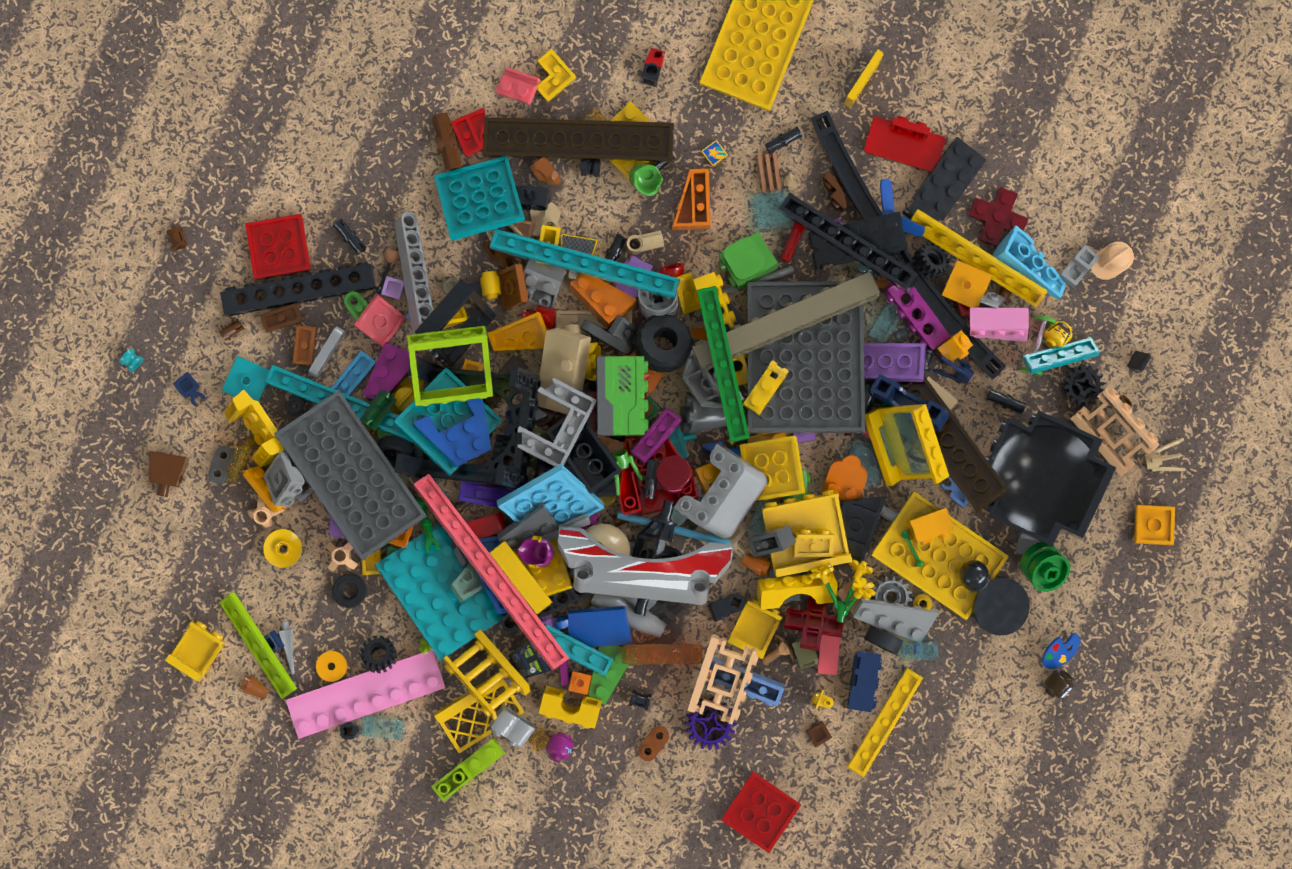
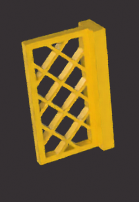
[434,674,525,753]

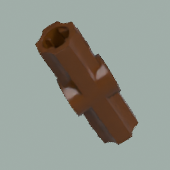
[432,113,463,172]

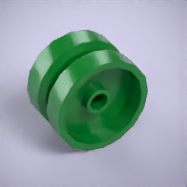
[1020,542,1070,592]

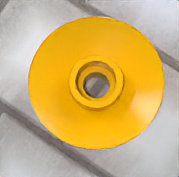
[263,529,302,568]

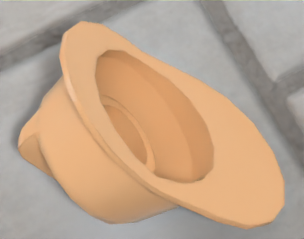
[1091,242,1134,280]

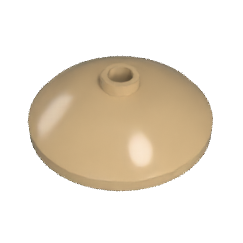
[585,524,630,556]

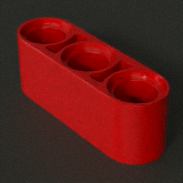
[452,512,507,547]

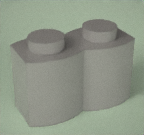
[489,705,535,747]

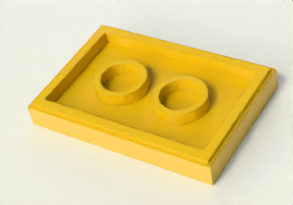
[844,49,884,108]

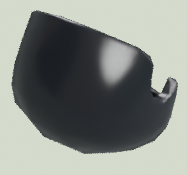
[959,560,990,592]

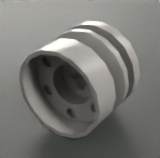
[638,289,678,319]

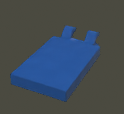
[555,606,632,647]

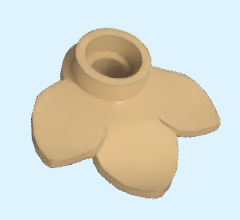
[530,202,560,236]

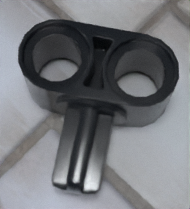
[516,184,549,211]

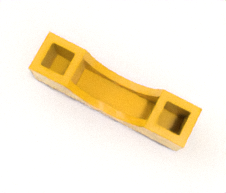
[756,572,838,610]

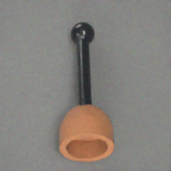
[376,248,400,294]

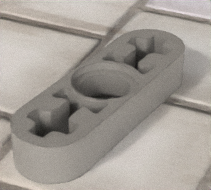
[308,326,345,378]

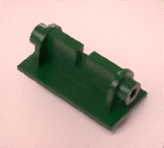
[360,390,397,431]

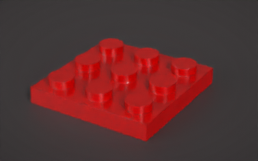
[245,214,312,280]
[721,772,802,853]

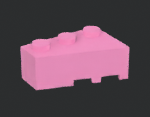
[970,308,1029,343]

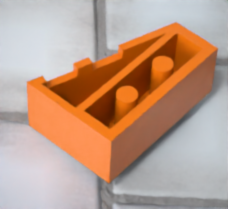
[672,169,711,230]
[570,274,637,330]

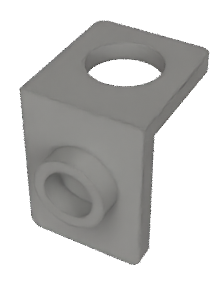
[980,292,1005,308]

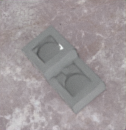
[1059,245,1100,288]

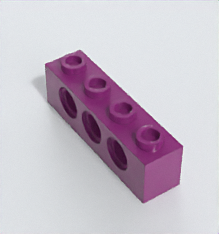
[883,283,950,350]

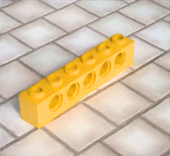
[693,272,748,386]

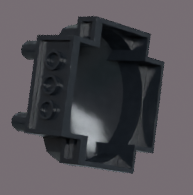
[986,410,1117,547]

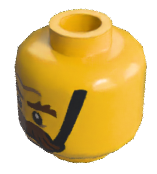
[1044,321,1072,348]

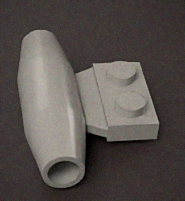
[591,594,667,638]

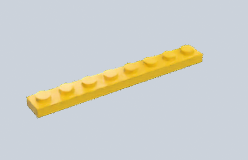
[911,209,1048,308]

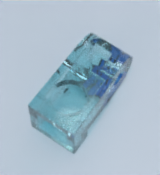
[902,642,939,661]

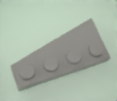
[852,598,939,643]

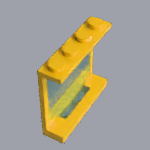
[865,404,949,486]

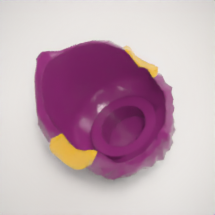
[516,536,554,569]

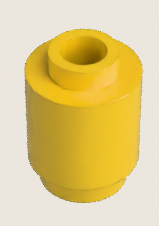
[480,271,501,300]

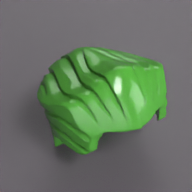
[629,164,663,196]

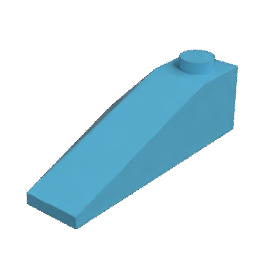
[993,226,1066,300]

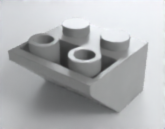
[524,260,567,308]

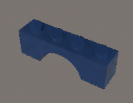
[870,374,949,432]

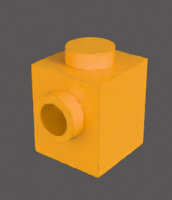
[937,330,973,362]

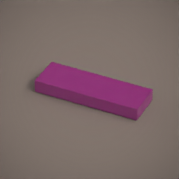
[630,408,682,465]

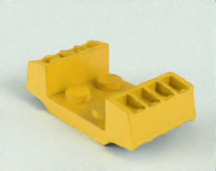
[224,390,284,468]

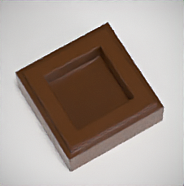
[806,721,832,747]

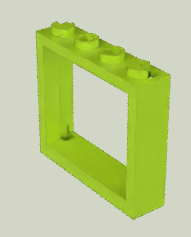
[407,326,493,406]

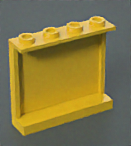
[761,490,852,577]

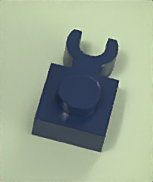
[173,371,206,407]

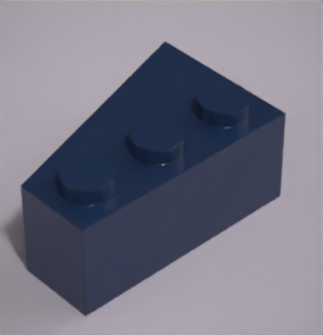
[847,651,882,712]

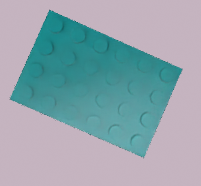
[375,524,503,661]

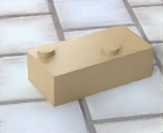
[537,328,591,414]

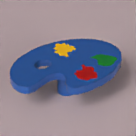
[1042,633,1080,669]

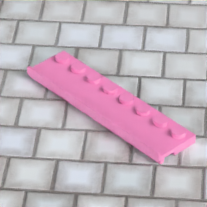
[285,650,446,739]

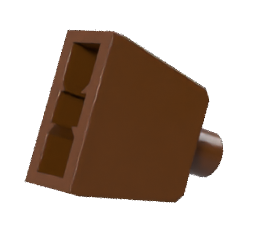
[149,451,189,497]

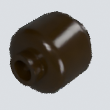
[1044,669,1073,698]

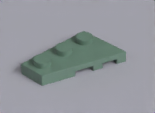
[450,562,484,603]

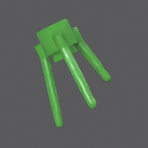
[612,450,644,495]

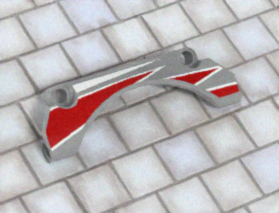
[558,526,734,605]

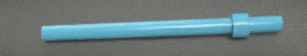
[617,511,731,544]

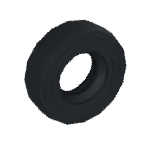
[332,573,367,608]

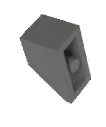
[747,524,796,557]

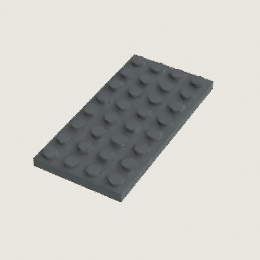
[274,390,427,561]

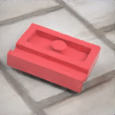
[495,67,541,105]

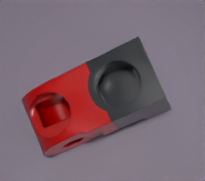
[640,48,665,88]

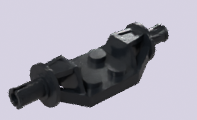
[632,500,677,616]

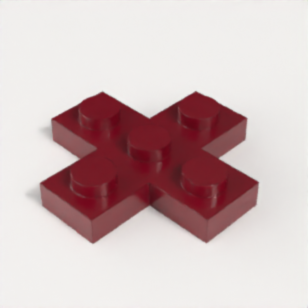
[968,187,1029,247]
[784,595,845,651]

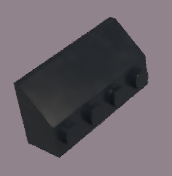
[546,416,622,494]

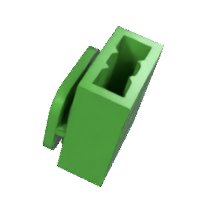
[718,232,778,291]

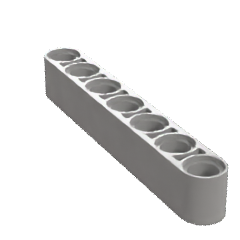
[394,212,433,334]

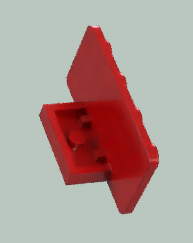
[864,116,946,172]

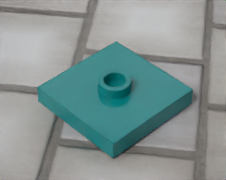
[221,356,270,402]

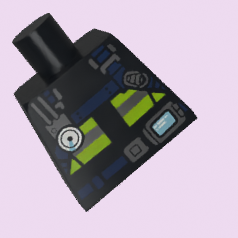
[511,641,552,679]

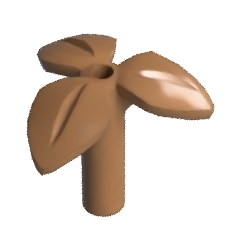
[762,634,795,665]

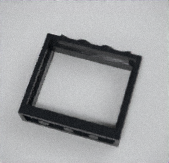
[415,279,497,367]

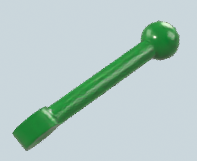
[900,530,924,567]

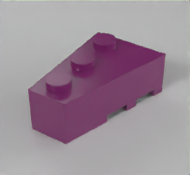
[363,342,422,400]

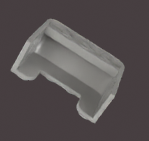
[674,444,767,539]

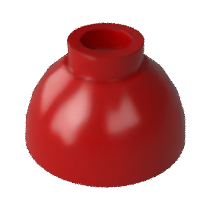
[658,263,685,277]

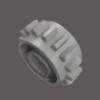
[872,576,912,607]

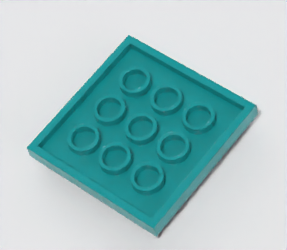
[434,156,525,241]
[393,368,502,476]

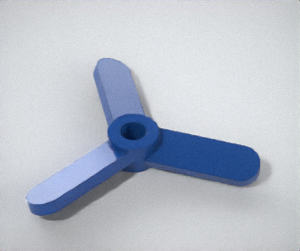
[880,179,925,237]

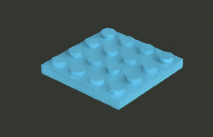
[497,464,605,525]

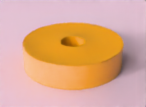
[316,651,348,682]

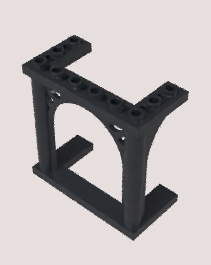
[394,358,541,490]

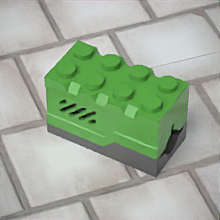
[596,356,648,436]

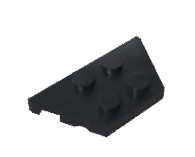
[841,496,887,563]

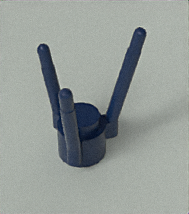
[933,341,974,384]

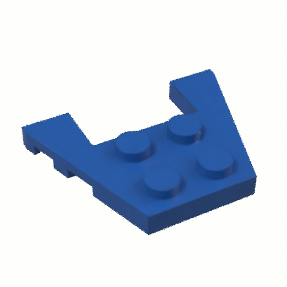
[413,398,491,467]

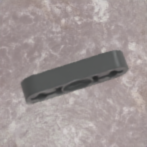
[580,320,632,356]

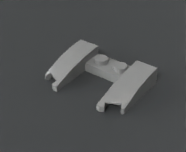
[518,378,597,467]

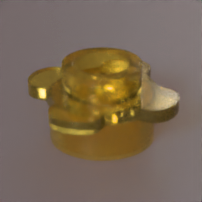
[528,728,550,751]

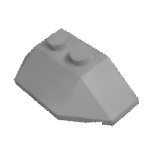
[682,350,744,408]

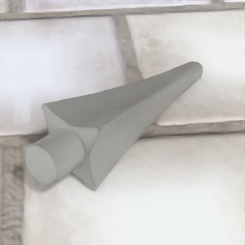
[278,621,295,675]

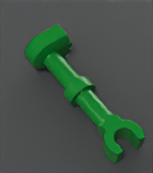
[415,498,440,554]

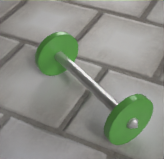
[1019,315,1056,377]

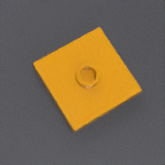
[942,260,993,308]
[1134,505,1175,545]

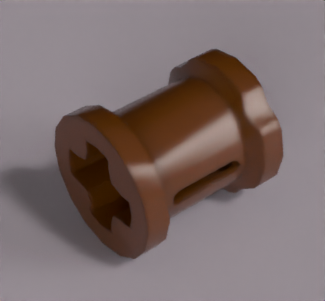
[166,227,188,251]

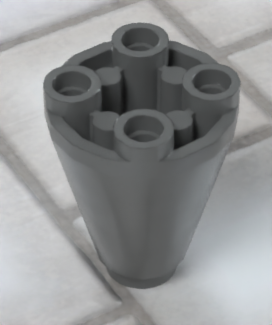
[680,395,726,433]

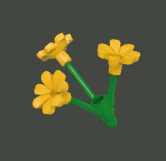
[809,560,876,623]

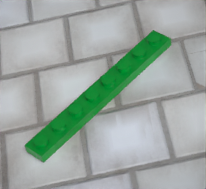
[697,286,750,443]

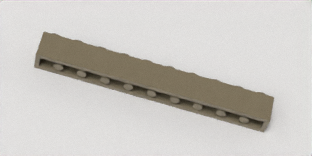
[692,272,880,372]

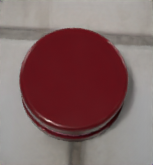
[656,455,694,494]

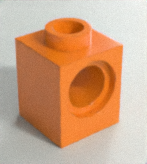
[568,671,592,695]

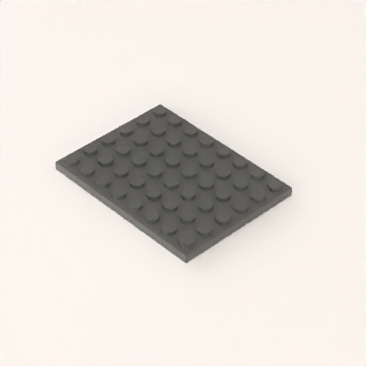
[748,281,865,433]

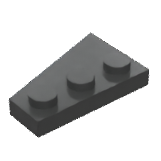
[498,501,559,549]

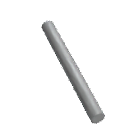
[722,266,794,296]

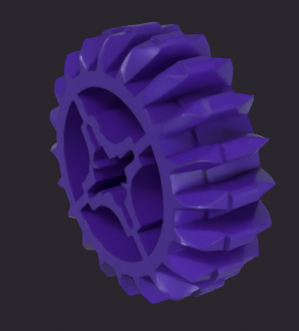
[684,697,737,750]

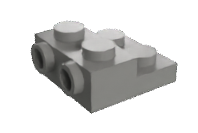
[264,451,305,507]

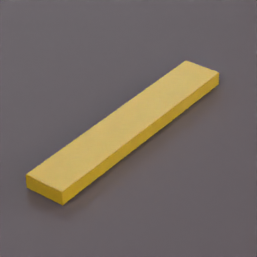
[847,668,923,777]

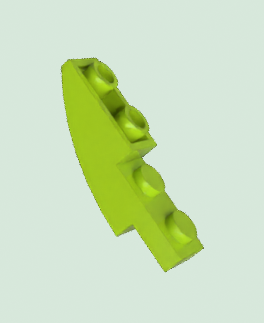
[431,738,505,802]

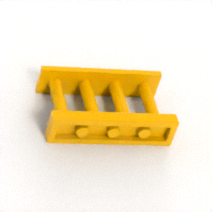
[444,629,530,720]

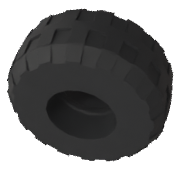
[634,315,693,373]

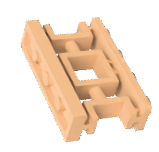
[1070,386,1159,477]
[688,634,759,725]

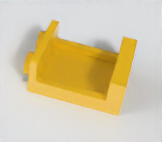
[727,599,783,659]
[165,621,226,682]

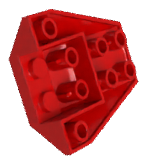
[619,432,699,515]

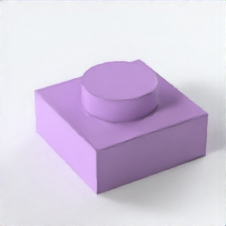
[381,276,405,300]

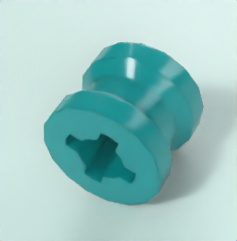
[119,348,144,373]

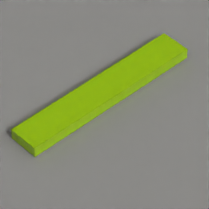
[219,592,297,699]

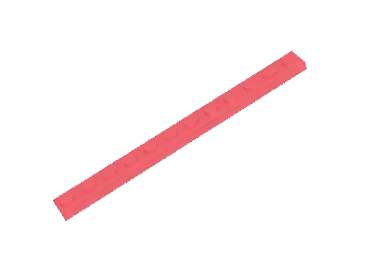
[412,474,569,671]

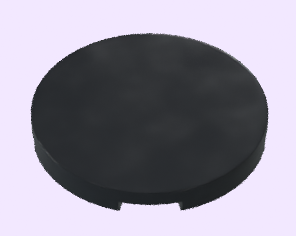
[972,577,1030,636]

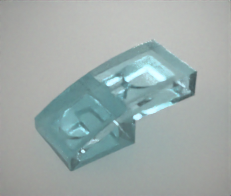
[362,716,405,740]

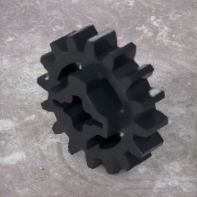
[1062,365,1105,406]

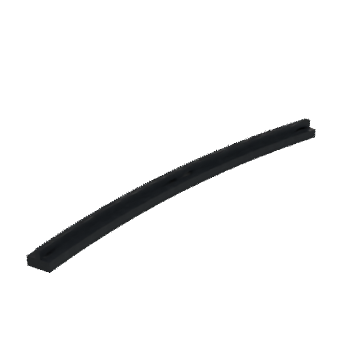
[810,111,1006,380]

